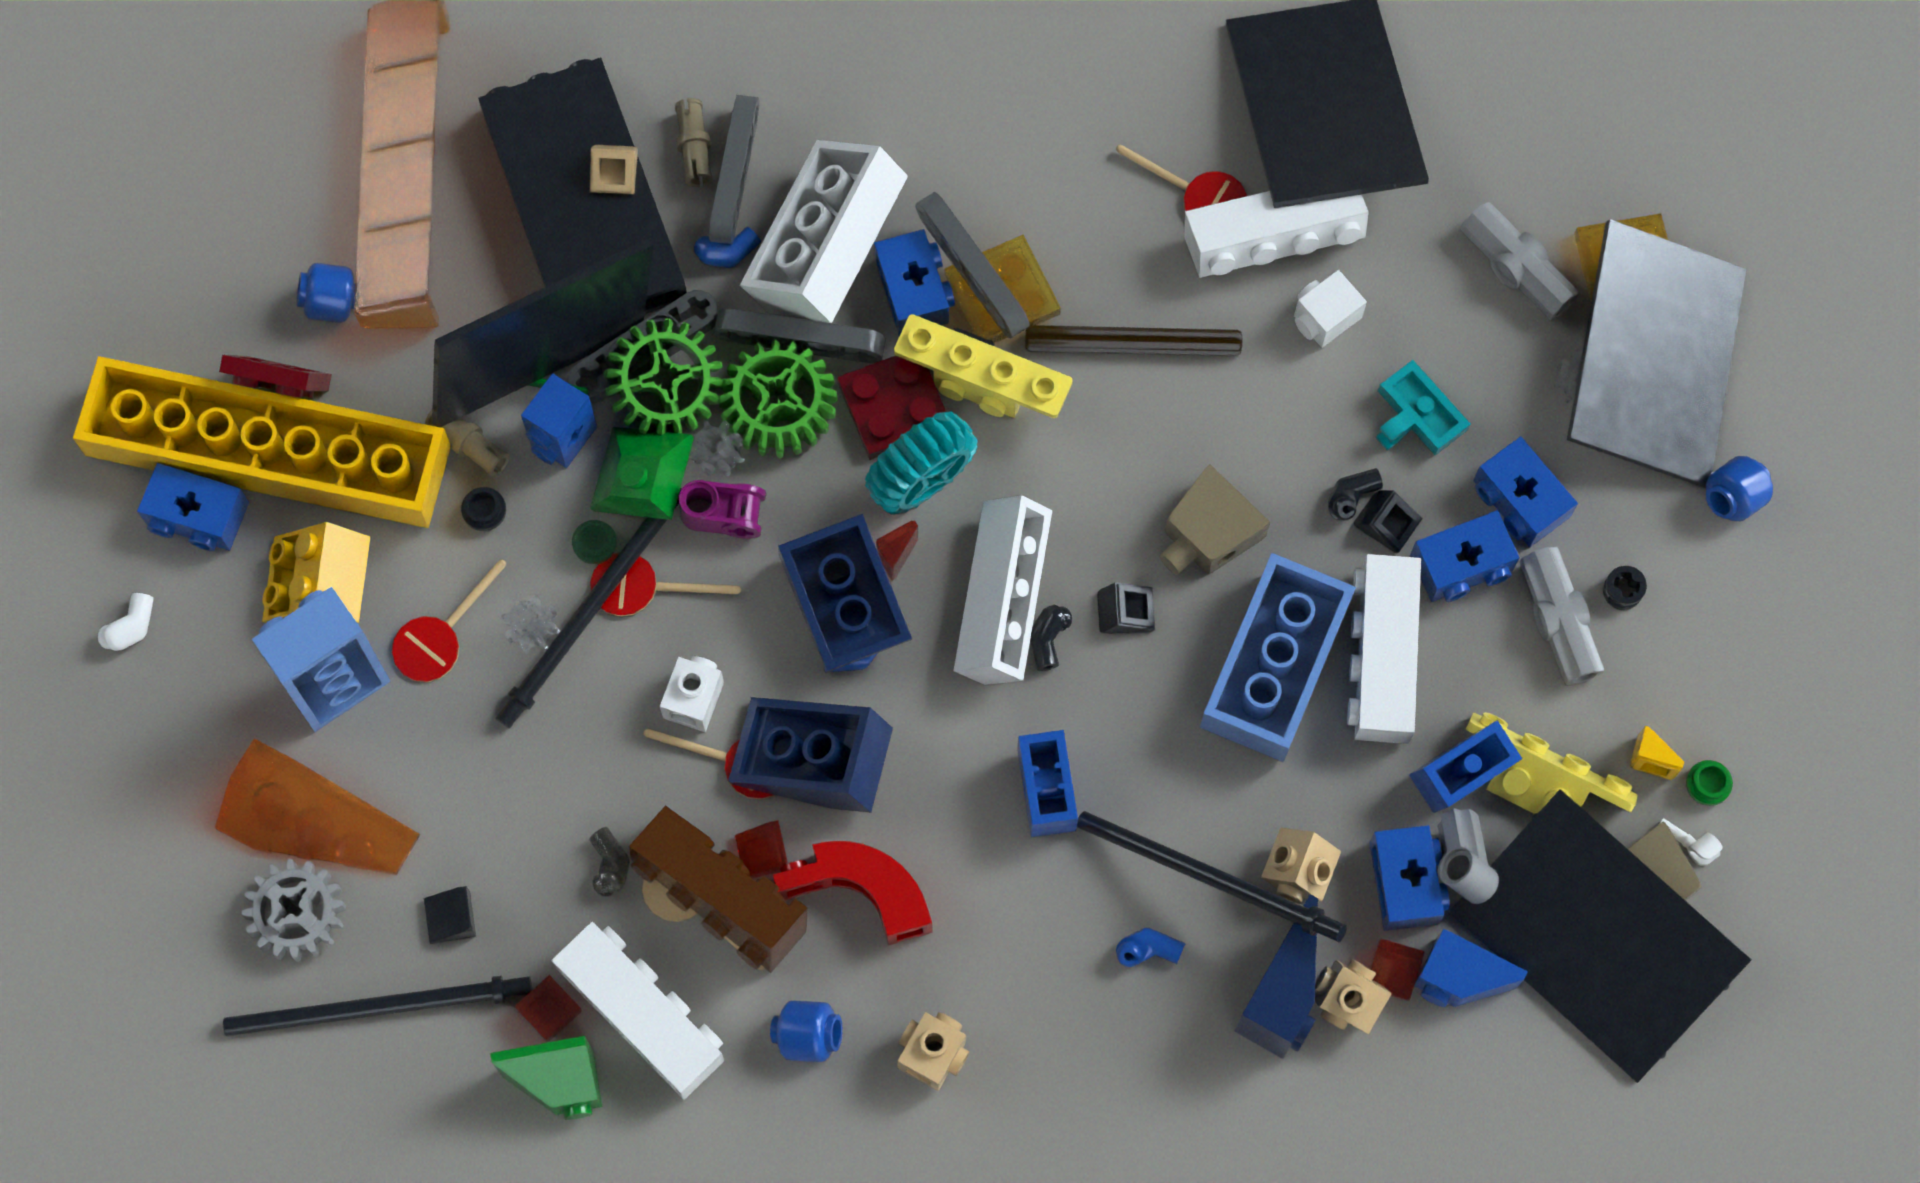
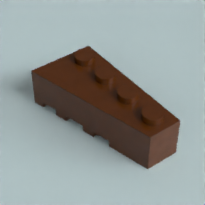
[629,805,808,973]

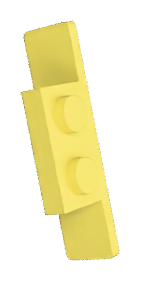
[894,314,1072,419]
[1466,712,1638,814]

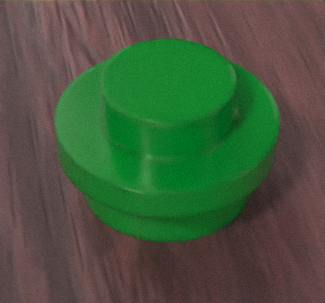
[1686,760,1733,806]

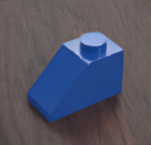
[1409,720,1522,813]
[1413,929,1528,1007]

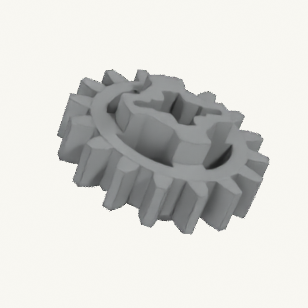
[242,859,346,962]

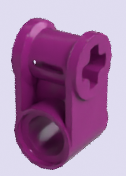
[679,480,766,539]

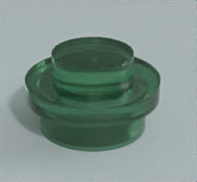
[572,520,617,564]

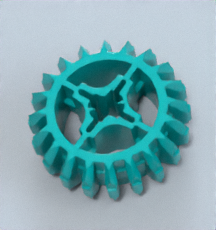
[865,411,978,515]

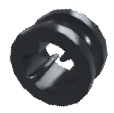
[1603,565,1647,610]

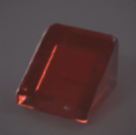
[876,520,918,581]
[735,820,788,878]
[1370,938,1425,1001]

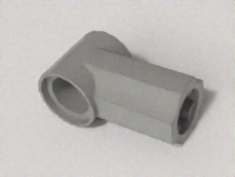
[1438,808,1499,904]

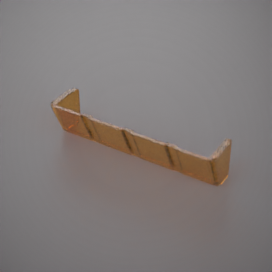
[354,0,450,329]

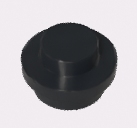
[461,487,507,531]

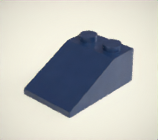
[778,514,912,672]
[728,697,893,813]
[1234,894,1318,1059]

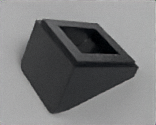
[1354,490,1423,553]
[1097,582,1155,634]
[424,886,476,944]

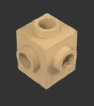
[1261,827,1341,904]
[1315,959,1392,1034]
[897,1012,970,1091]

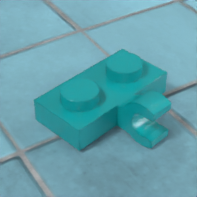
[1376,360,1471,455]

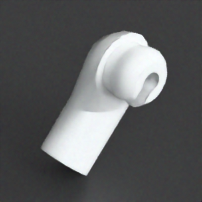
[98,593,154,651]

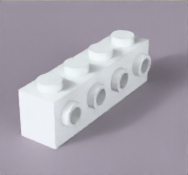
[1184,191,1369,278]
[953,495,1052,685]
[1347,554,1421,744]
[551,921,724,1100]

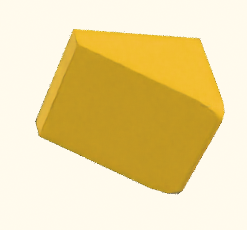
[1630,726,1684,780]

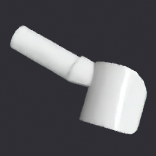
[1659,818,1723,866]

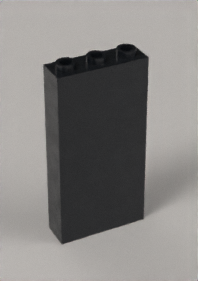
[478,57,687,314]

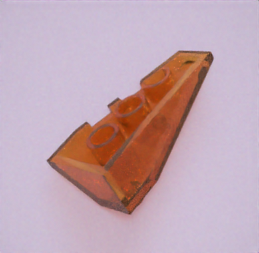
[215,738,420,875]

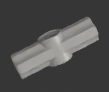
[1460,202,1580,321]
[1519,547,1604,685]

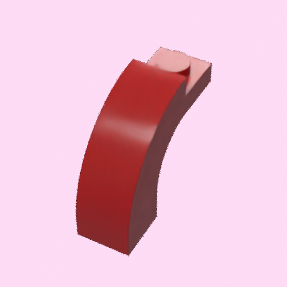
[773,841,932,945]

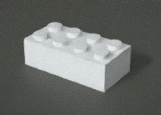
[740,140,908,323]

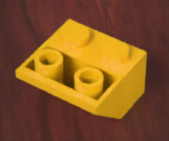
[262,522,370,623]

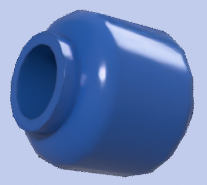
[297,263,362,323]
[1706,456,1773,522]
[770,1000,843,1062]

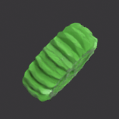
[603,318,723,435]
[718,339,838,459]

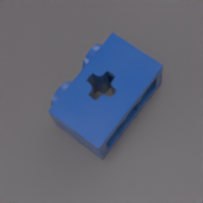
[874,229,955,336]
[521,373,597,468]
[1473,436,1578,548]
[137,463,249,551]
[1410,510,1520,602]
[1017,730,1078,838]
[1369,825,1450,931]

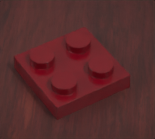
[219,354,332,398]
[837,355,946,460]

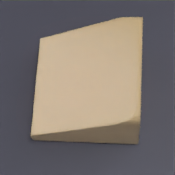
[590,145,638,194]

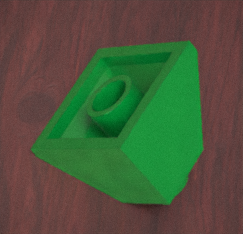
[590,427,694,520]
[490,1036,602,1120]

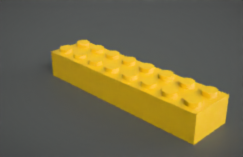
[73,356,451,528]

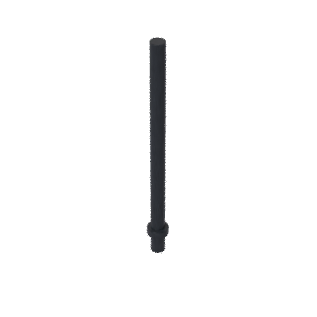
[495,488,681,729]
[1077,811,1347,942]
[223,975,532,1036]

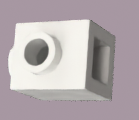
[1294,270,1367,348]
[660,656,724,732]

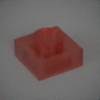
[515,975,582,1042]

